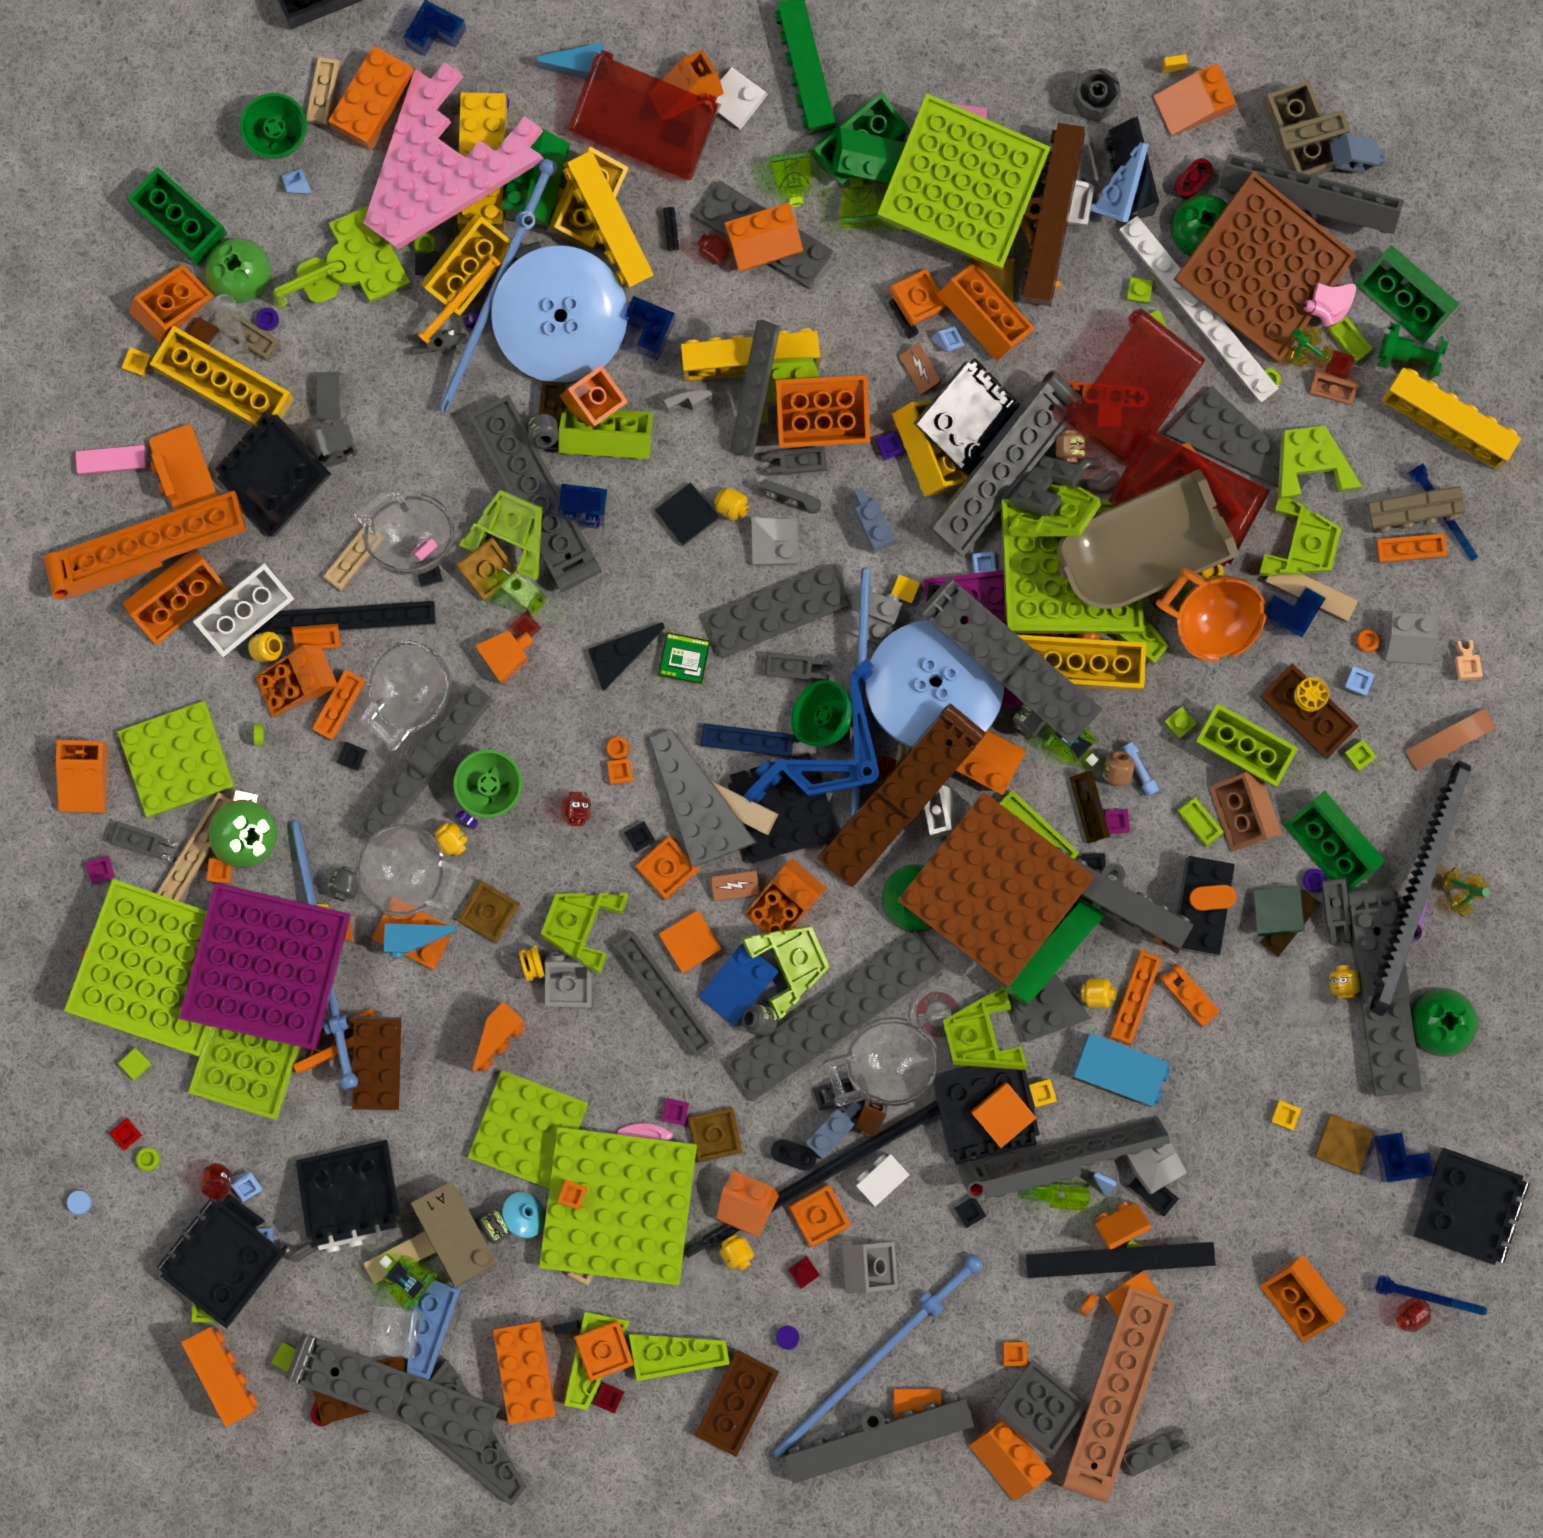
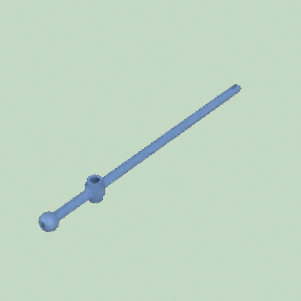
[439,159,557,413]
[843,567,870,818]
[291,820,358,1090]
[774,1254,983,1457]

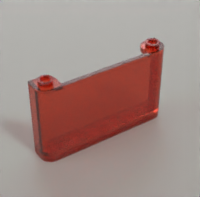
[567,49,721,180]
[1063,308,1205,468]
[1108,428,1270,567]

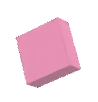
[411,537,438,561]

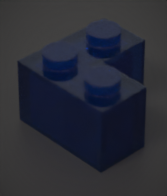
[403,0,466,56]
[624,296,676,361]
[558,484,608,529]
[1264,585,1326,638]
[1374,1132,1433,1183]

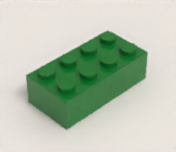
[126,167,228,266]

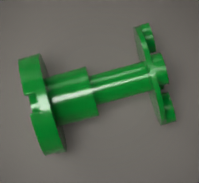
[1377,322,1448,380]

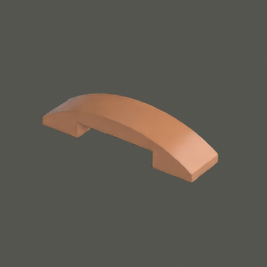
[1405,708,1496,771]

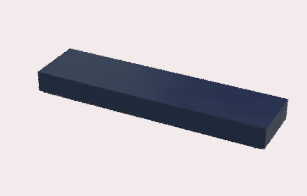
[700,723,794,758]

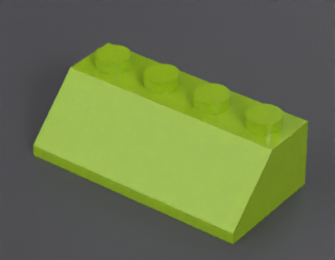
[559,406,653,460]
[1195,703,1298,788]

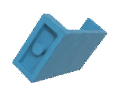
[1072,1033,1170,1107]

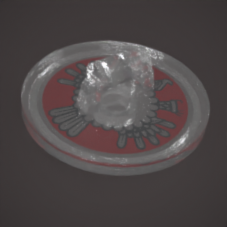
[909,985,966,1044]

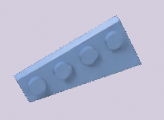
[407,1274,461,1380]

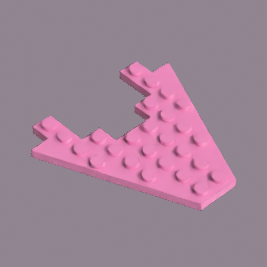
[364,62,544,249]

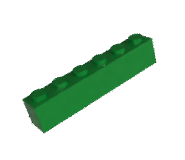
[774,0,835,135]
[1004,900,1106,1007]

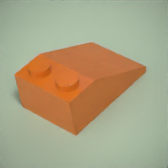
[1153,63,1236,136]
[129,264,214,343]

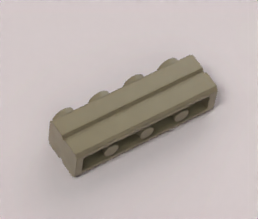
[1367,486,1465,533]

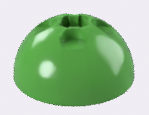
[204,238,271,304]
[454,750,522,818]
[209,800,277,868]

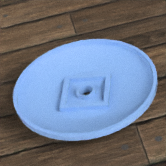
[491,245,627,383]
[866,620,1004,748]

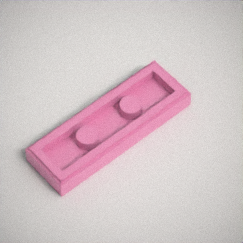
[76,445,147,475]

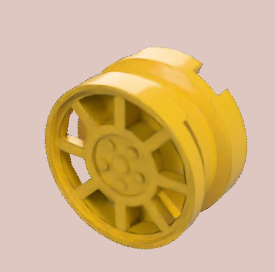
[1294,677,1329,712]
[519,946,545,982]

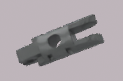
[408,329,467,355]

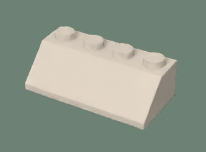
[193,563,294,657]

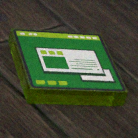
[657,632,711,686]

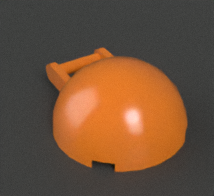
[1155,566,1266,662]

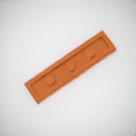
[1109,950,1162,1045]

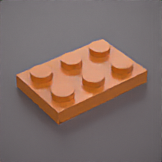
[372,898,452,970]

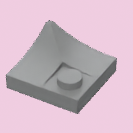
[751,517,798,566]
[1124,1142,1187,1194]

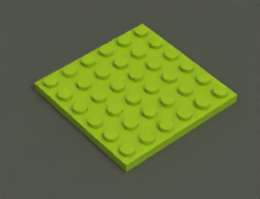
[876,93,1051,270]
[1001,499,1144,634]
[64,879,210,1057]
[539,1127,697,1286]

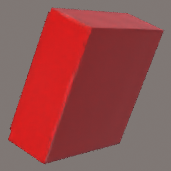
[109,1118,143,1151]

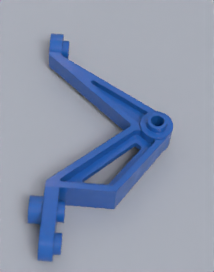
[744,659,880,803]

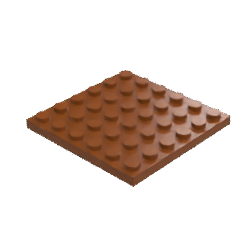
[1173,171,1356,363]
[897,792,1095,987]

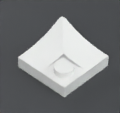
[705,67,768,130]
[1068,180,1095,227]

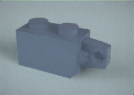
[1330,133,1386,174]
[854,487,895,554]
[805,1101,861,1159]

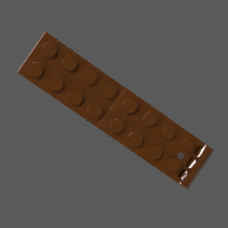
[817,703,986,888]

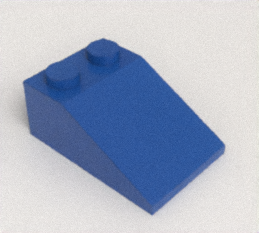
[699,942,779,1026]

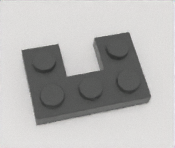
[1010,456,1084,517]

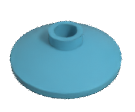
[502,1192,545,1238]

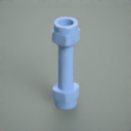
[1121,742,1159,797]

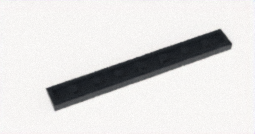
[253,601,436,636]
[1026,1242,1216,1278]

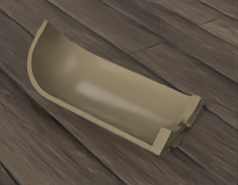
[1057,469,1240,609]

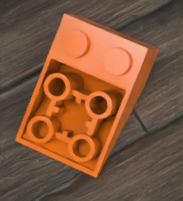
[648,49,724,121]
[255,645,338,717]
[56,740,109,813]
[744,858,827,933]
[472,1001,527,1073]

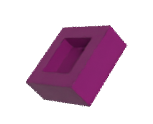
[1104,809,1130,834]
[86,855,116,885]
[662,1098,689,1126]

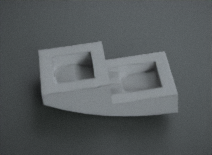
[664,390,713,413]

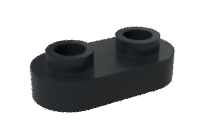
[771,1139,817,1171]

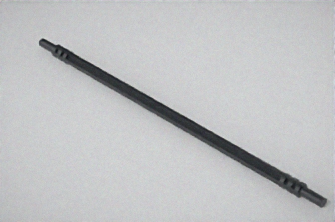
[684,1100,939,1259]

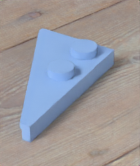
[1091,142,1149,222]

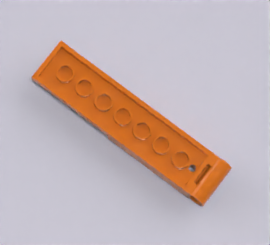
[44,490,247,599]

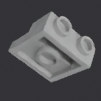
[843,586,903,645]
[545,952,593,1007]

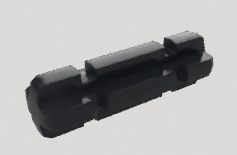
[663,207,679,251]
[889,298,919,339]

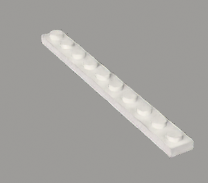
[1119,216,1279,404]

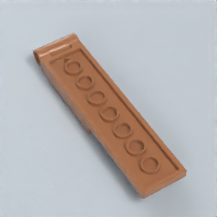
[1061,1286,1174,1503]

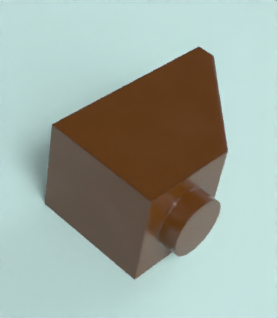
[855,1098,888,1137]

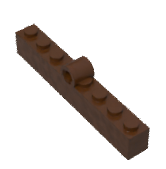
[1021,123,1085,307]

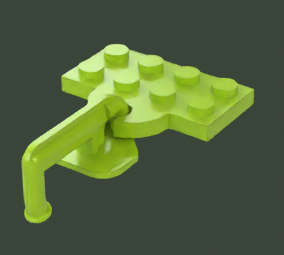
[273,205,410,308]

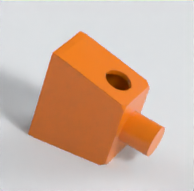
[476,631,534,684]

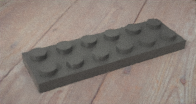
[695,180,833,289]
[705,564,849,658]

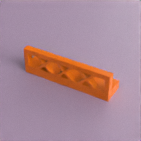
[293,1008,376,1074]

